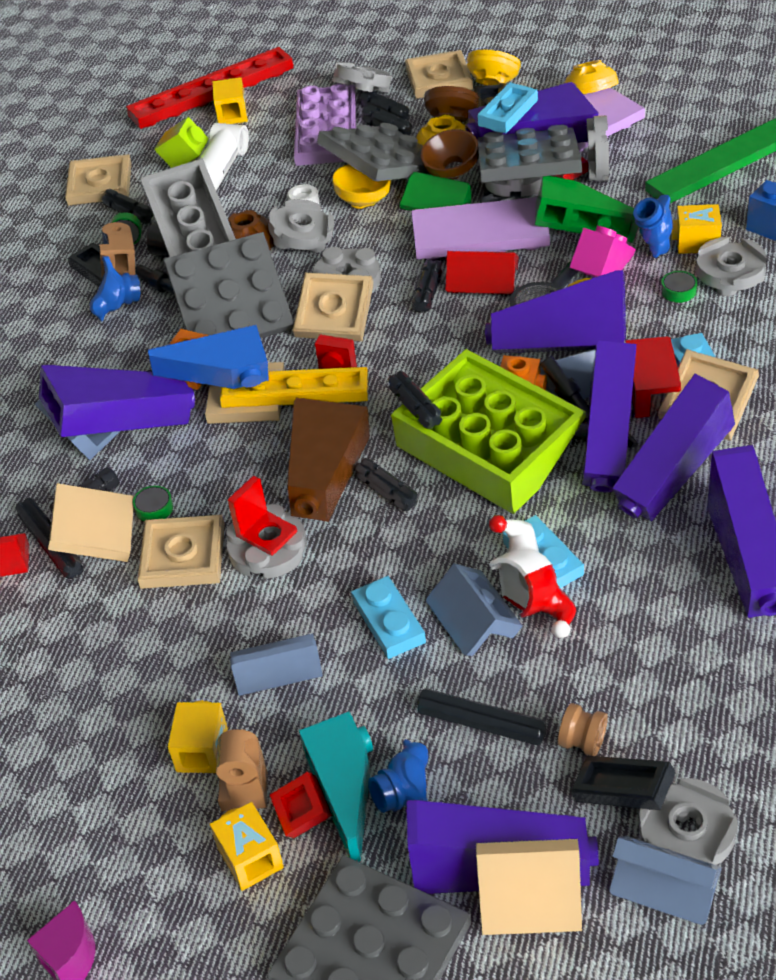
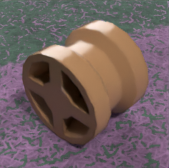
[558,703,608,756]

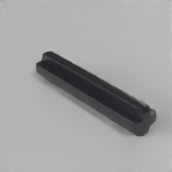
[15,498,84,579]
[417,688,546,746]

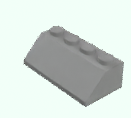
[140,158,236,257]

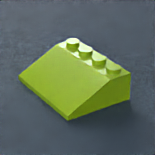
[391,349,586,514]

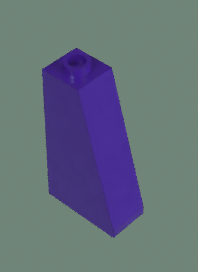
[465,82,599,143]
[485,270,626,354]
[582,340,637,493]
[39,365,195,437]
[613,373,735,522]
[707,445,776,618]
[407,800,599,894]

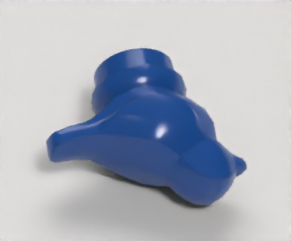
[633,195,673,258]
[89,256,140,321]
[368,739,429,813]

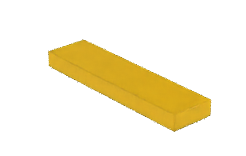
[220,367,368,408]

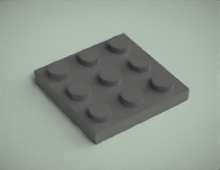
[317,123,448,181]
[478,125,582,183]
[164,232,294,338]
[267,855,471,980]

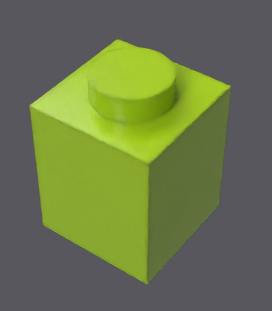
[154,117,209,168]

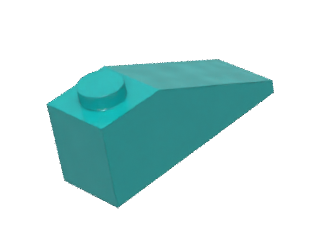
[299,711,373,862]

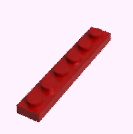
[126,47,294,129]

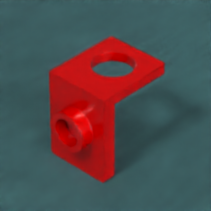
[228,476,298,556]

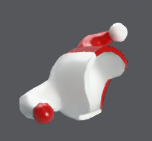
[489,515,577,638]

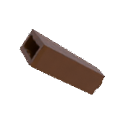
[287,397,370,522]

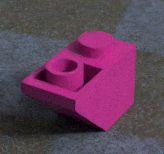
[569,225,636,277]

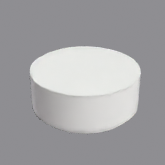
[287,184,320,204]

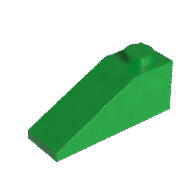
[535,176,638,243]

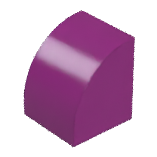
[27,900,95,980]

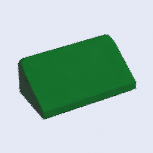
[400,172,472,211]

